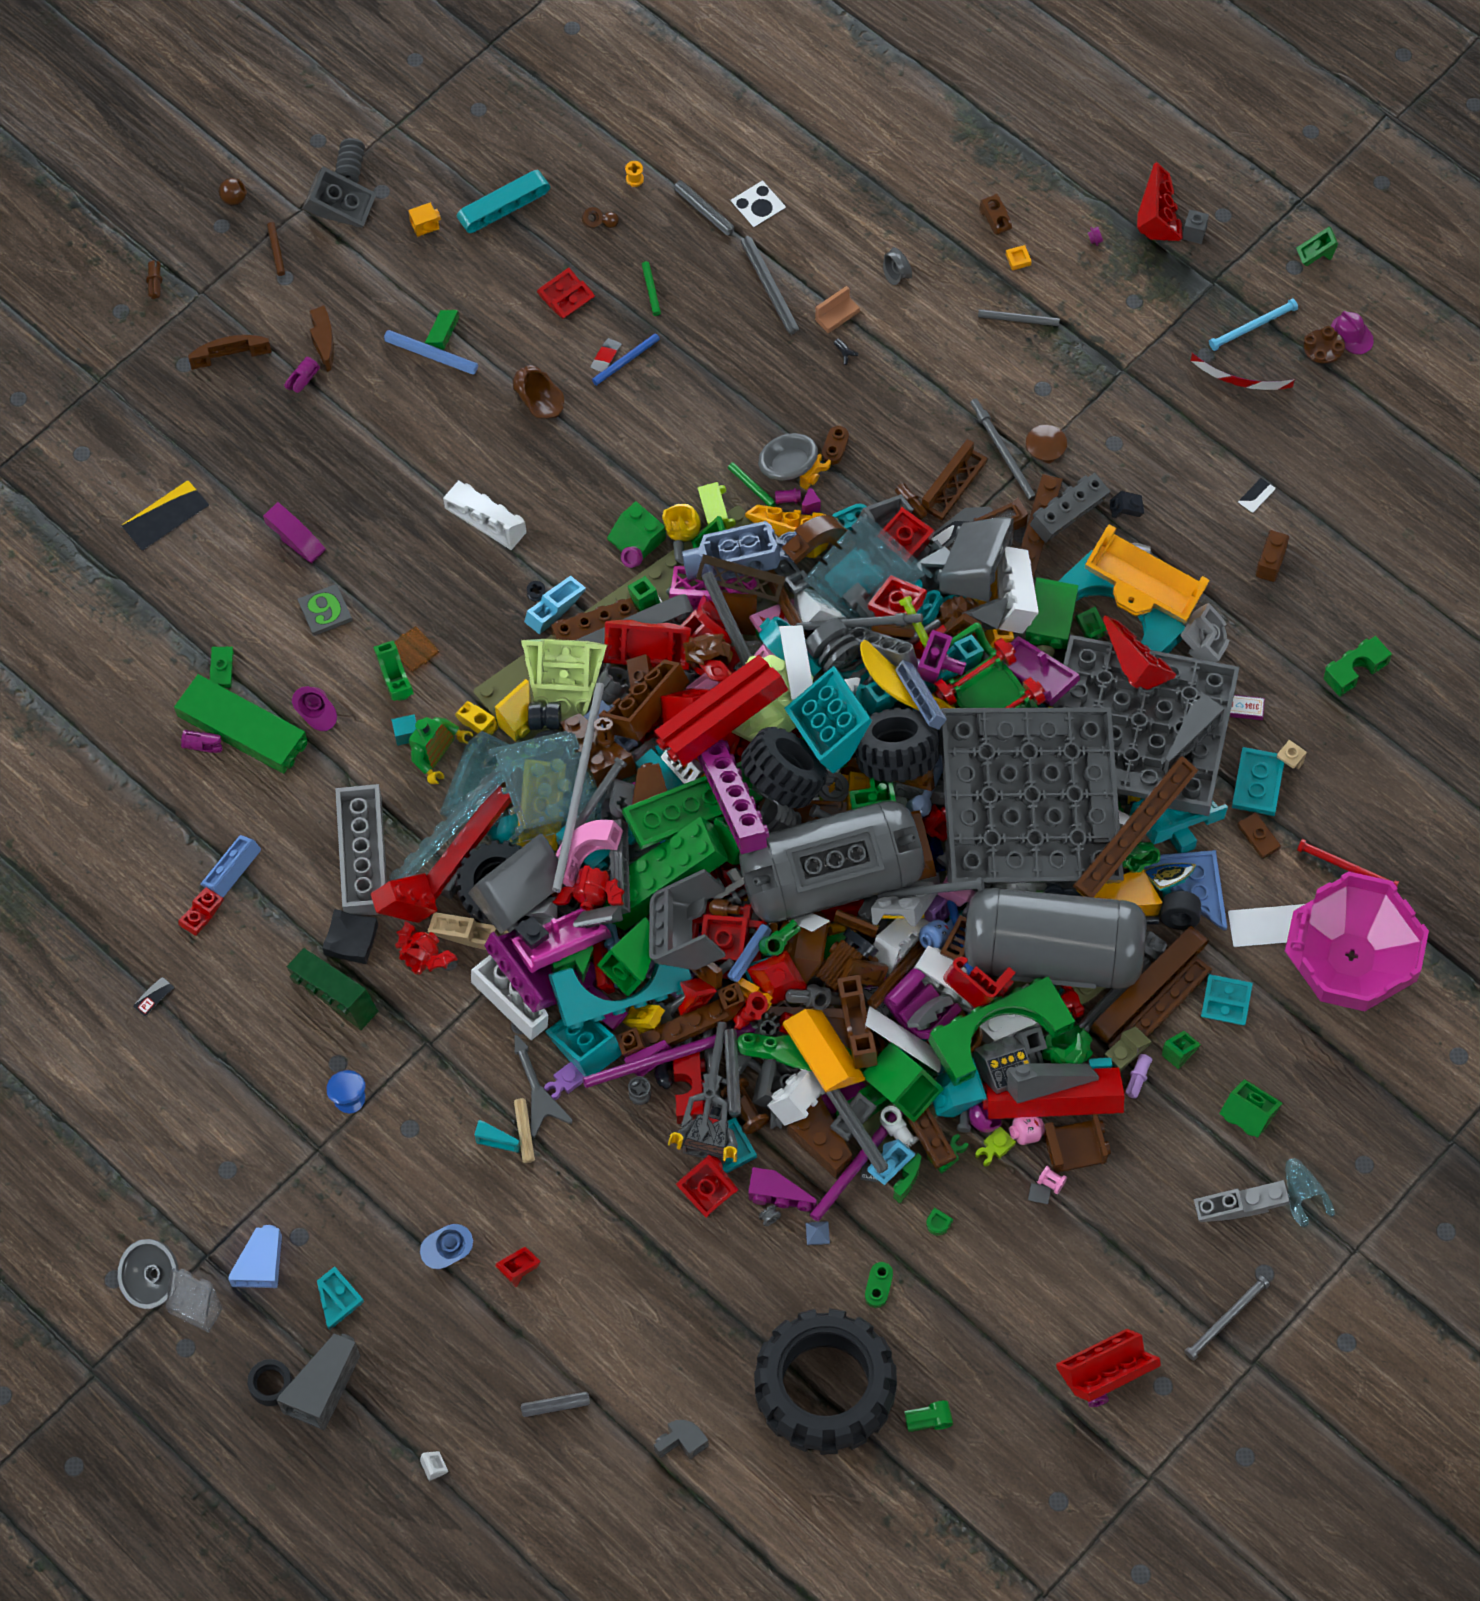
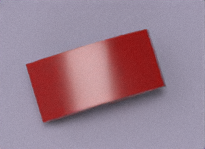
[178,887,223,936]

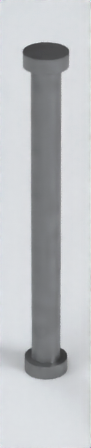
[1184,1275,1270,1361]

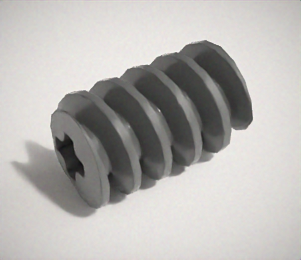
[335,138,365,183]

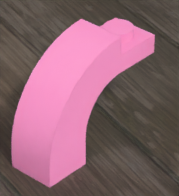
[555,820,623,887]

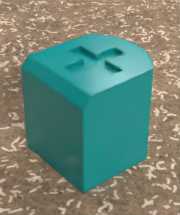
[391,714,416,746]

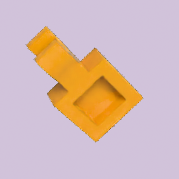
[800,454,831,490]

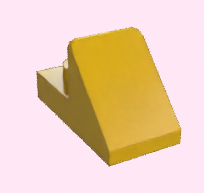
[623,1005,665,1033]

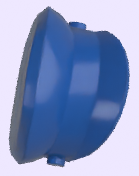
[326,1070,365,1113]

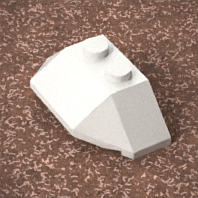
[794,588,847,631]

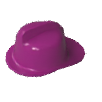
[1331,311,1374,354]
[292,686,337,731]

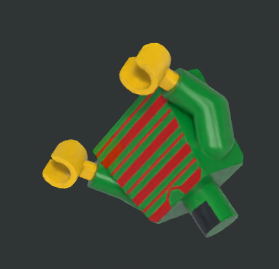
[409,717,473,784]

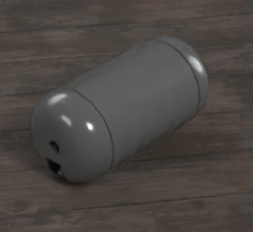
[739,800,925,923]
[964,888,1147,989]

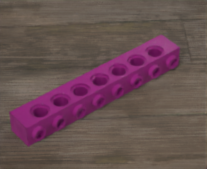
[697,738,769,854]

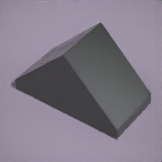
[961,598,1008,630]

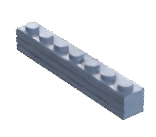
[895,660,947,729]

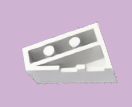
[873,918,930,975]
[767,1069,825,1126]

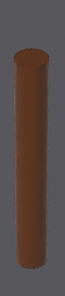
[267,222,285,276]

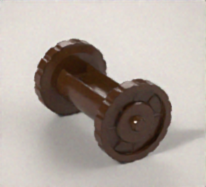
[721,1078,770,1134]

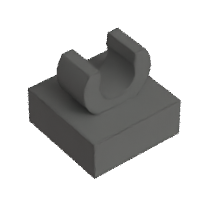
[1144,931,1167,962]

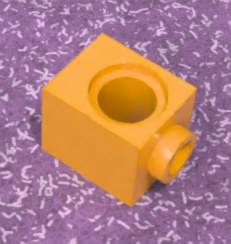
[408,202,441,237]

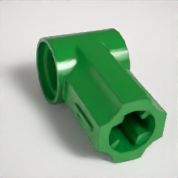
[904,1400,953,1432]

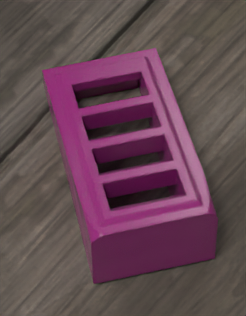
[624,1040,673,1077]

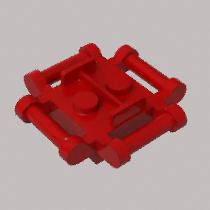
[692,901,767,979]

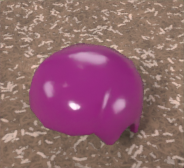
[969,1102,1002,1133]

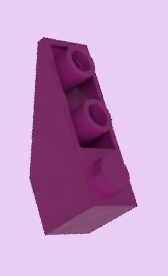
[748,1167,817,1212]

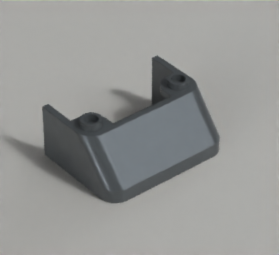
[649,869,725,970]

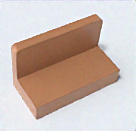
[815,286,860,333]

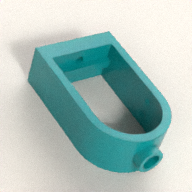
[759,617,822,677]

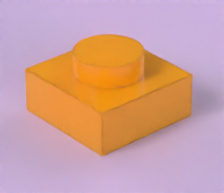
[1005,245,1032,271]

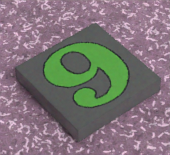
[297,584,352,636]

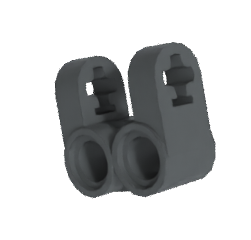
[597,778,635,821]

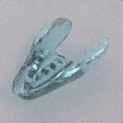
[1285,1158,1335,1227]

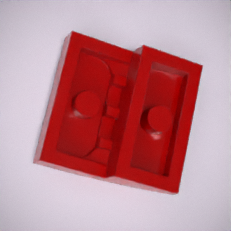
[537,267,595,319]
[697,595,738,644]

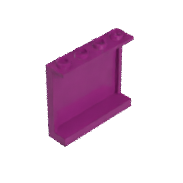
[484,916,597,1013]

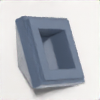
[806,1221,830,1246]

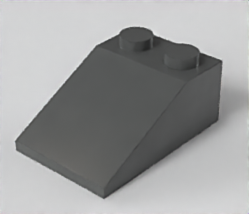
[302,166,377,228]

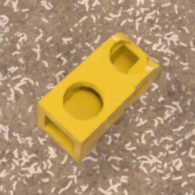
[455,701,498,741]

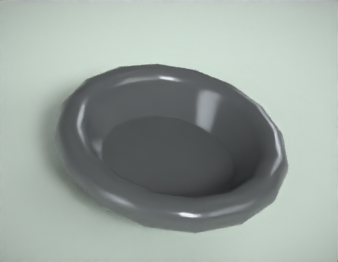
[758,433,818,481]

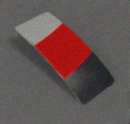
[591,338,622,372]

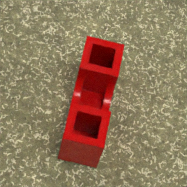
[673,1052,706,1124]

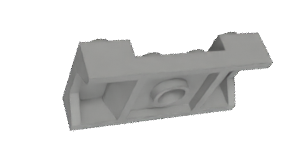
[871,873,940,926]

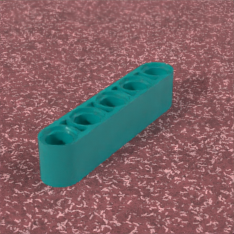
[456,170,551,233]

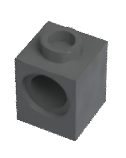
[1182,210,1209,244]

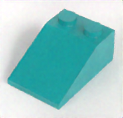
[545,1019,622,1077]

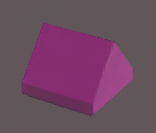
[802,488,821,515]

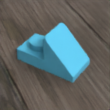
[868,1139,915,1185]

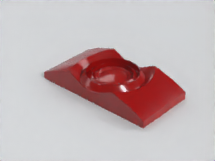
[604,620,691,670]

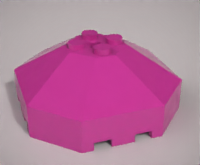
[1285,871,1429,1011]

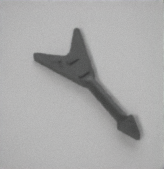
[515,1035,572,1138]

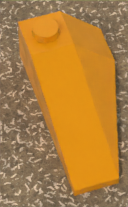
[745,505,838,558]

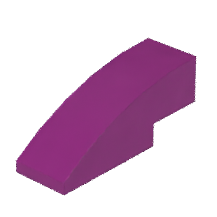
[263,502,326,563]

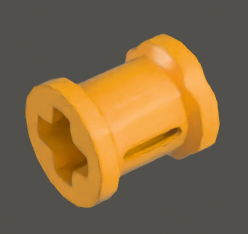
[625,161,644,187]

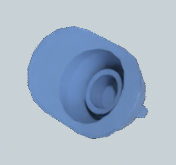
[420,1224,473,1269]

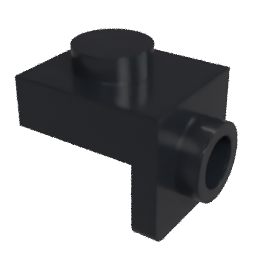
[1110,491,1144,518]
[515,916,550,950]

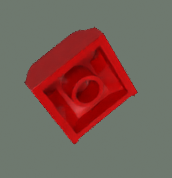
[875,507,934,562]
[868,575,927,617]
[676,1155,738,1218]

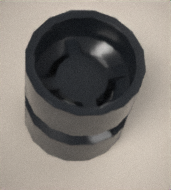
[528,702,562,730]

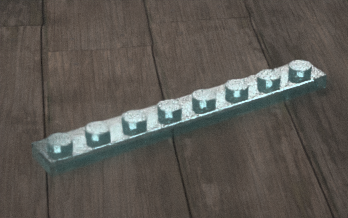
[386,757,519,883]

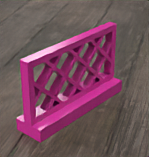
[669,566,757,610]

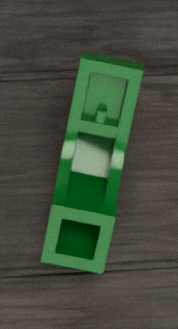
[627,576,661,612]
[373,641,414,701]

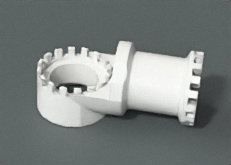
[880,1106,918,1148]

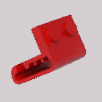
[943,957,1016,1008]

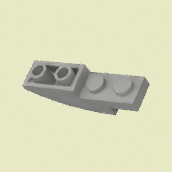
[1194,1180,1290,1222]

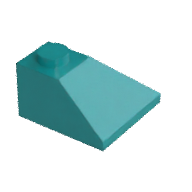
[933,1058,987,1118]

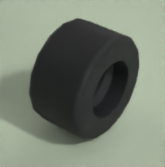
[1161,891,1201,930]

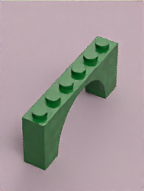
[929,976,1075,1087]

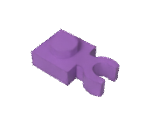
[544,1062,584,1100]

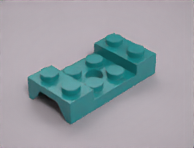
[1130,799,1228,844]

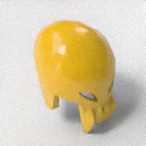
[662,504,701,542]

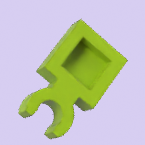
[975,1127,1016,1167]

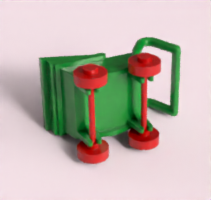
[919,622,1046,708]

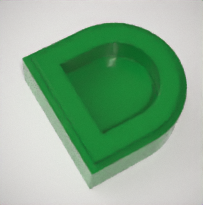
[926,1207,954,1236]

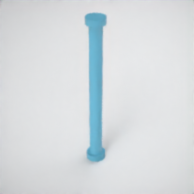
[1209,299,1298,351]

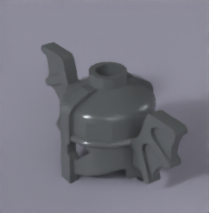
[594,661,630,703]

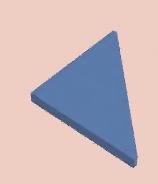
[1144,850,1227,930]

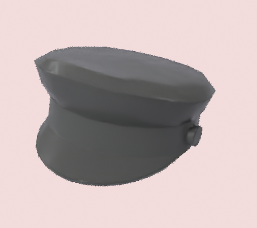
[883,247,912,285]

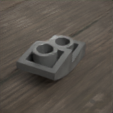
[907,995,953,1030]

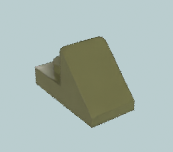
[1104,1027,1152,1072]

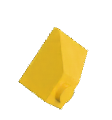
[495,679,532,742]

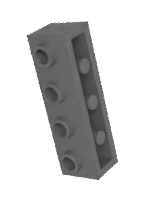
[1029,473,1111,543]

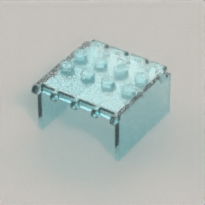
[804,513,933,630]
[480,731,601,844]

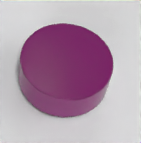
[621,546,643,568]

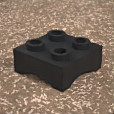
[322,909,378,964]

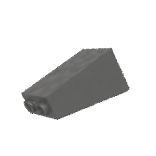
[277,1333,360,1431]

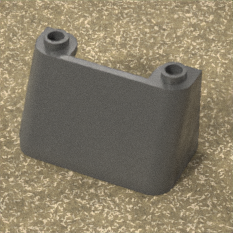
[937,517,1014,602]
[468,833,565,934]

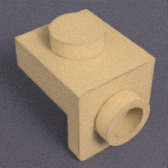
[1277,740,1307,769]

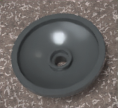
[118,1239,179,1309]

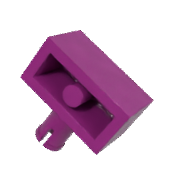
[917,629,966,684]

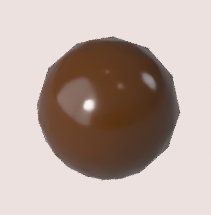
[219,177,247,206]

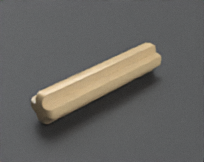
[514,1098,535,1163]

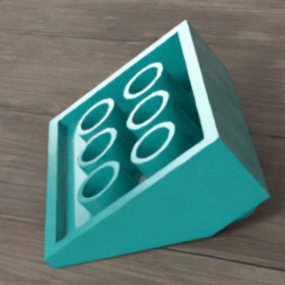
[784,666,872,774]

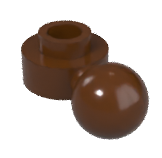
[582,207,619,228]

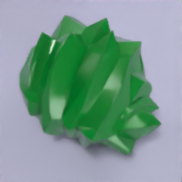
[1041,1025,1093,1064]

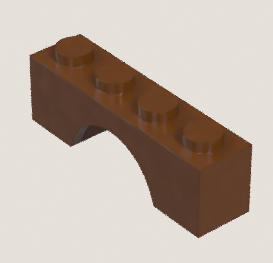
[837,975,877,1069]

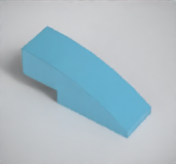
[524,576,586,634]

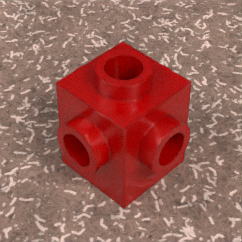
[922,804,947,842]

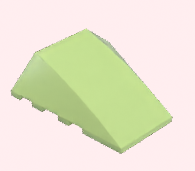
[521,639,607,728]

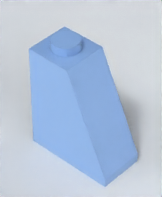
[229,1225,282,1288]

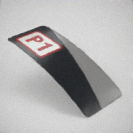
[133,977,174,1016]

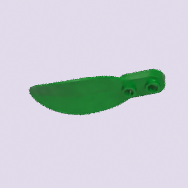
[737,1033,867,1074]

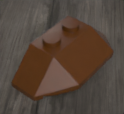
[780,911,829,985]

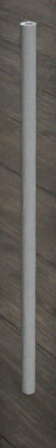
[552,683,604,893]

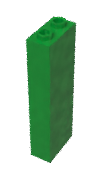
[174,674,307,774]

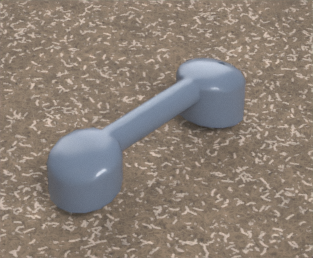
[906,754,943,817]

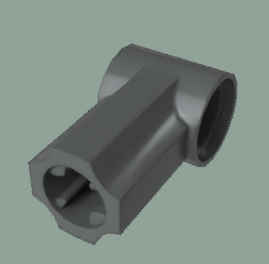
[841,582,875,627]

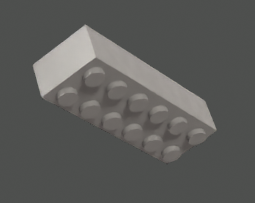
[335,784,387,916]

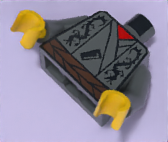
[668,1106,738,1164]

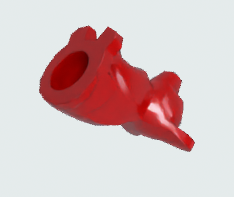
[733,991,768,1030]

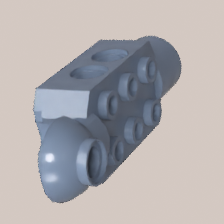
[681,521,797,581]

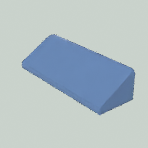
[201,835,261,897]

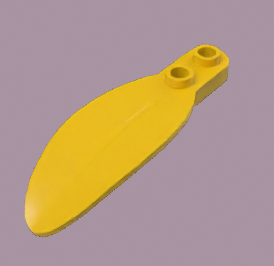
[860,640,953,710]

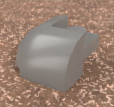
[1180,603,1230,662]

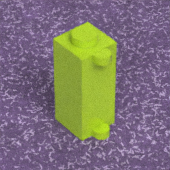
[698,482,736,530]

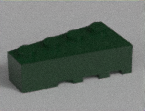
[286,948,379,1030]

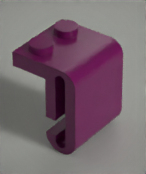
[884,968,962,1039]

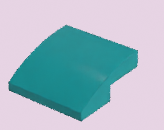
[1201,974,1253,1026]

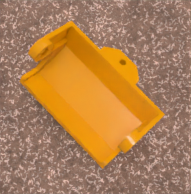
[1085,524,1210,624]

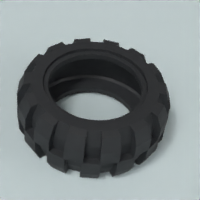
[754,1308,897,1455]

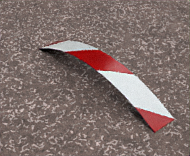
[1190,353,1295,390]

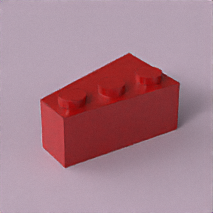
[370,873,438,923]

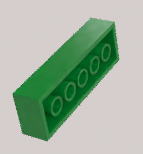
[603,816,729,931]

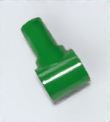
[759,919,801,956]

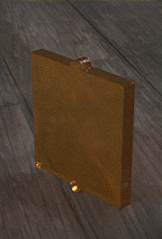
[394,626,439,672]

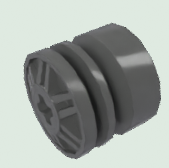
[805,618,861,672]

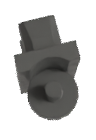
[713,867,747,906]

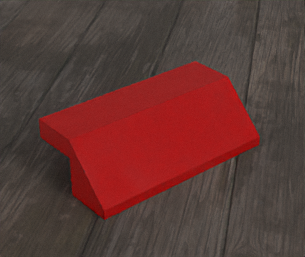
[1056,1329,1161,1402]

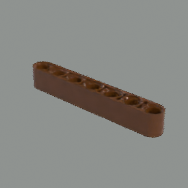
[1090,926,1209,1044]

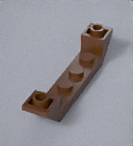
[616,982,746,1057]

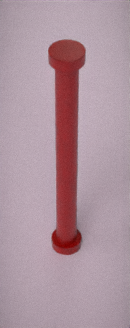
[1297,839,1399,887]

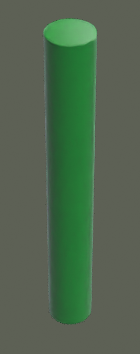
[642,261,661,316]
[728,462,776,507]

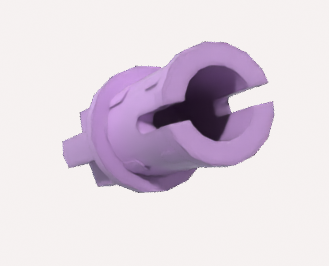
[1125,1054,1152,1098]

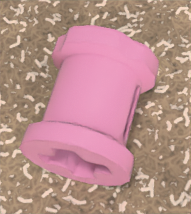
[1037,1166,1067,1194]

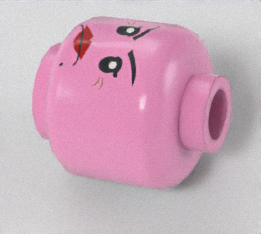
[1009,1117,1045,1145]

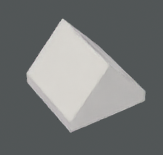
[420,1451,448,1481]

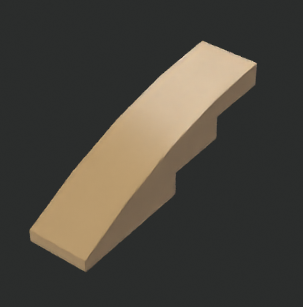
[427,912,509,950]

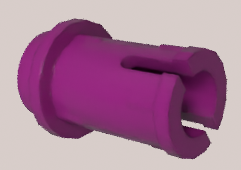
[775,488,801,504]

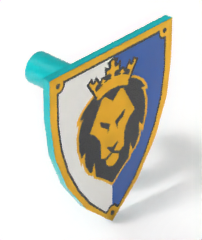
[1144,863,1196,898]

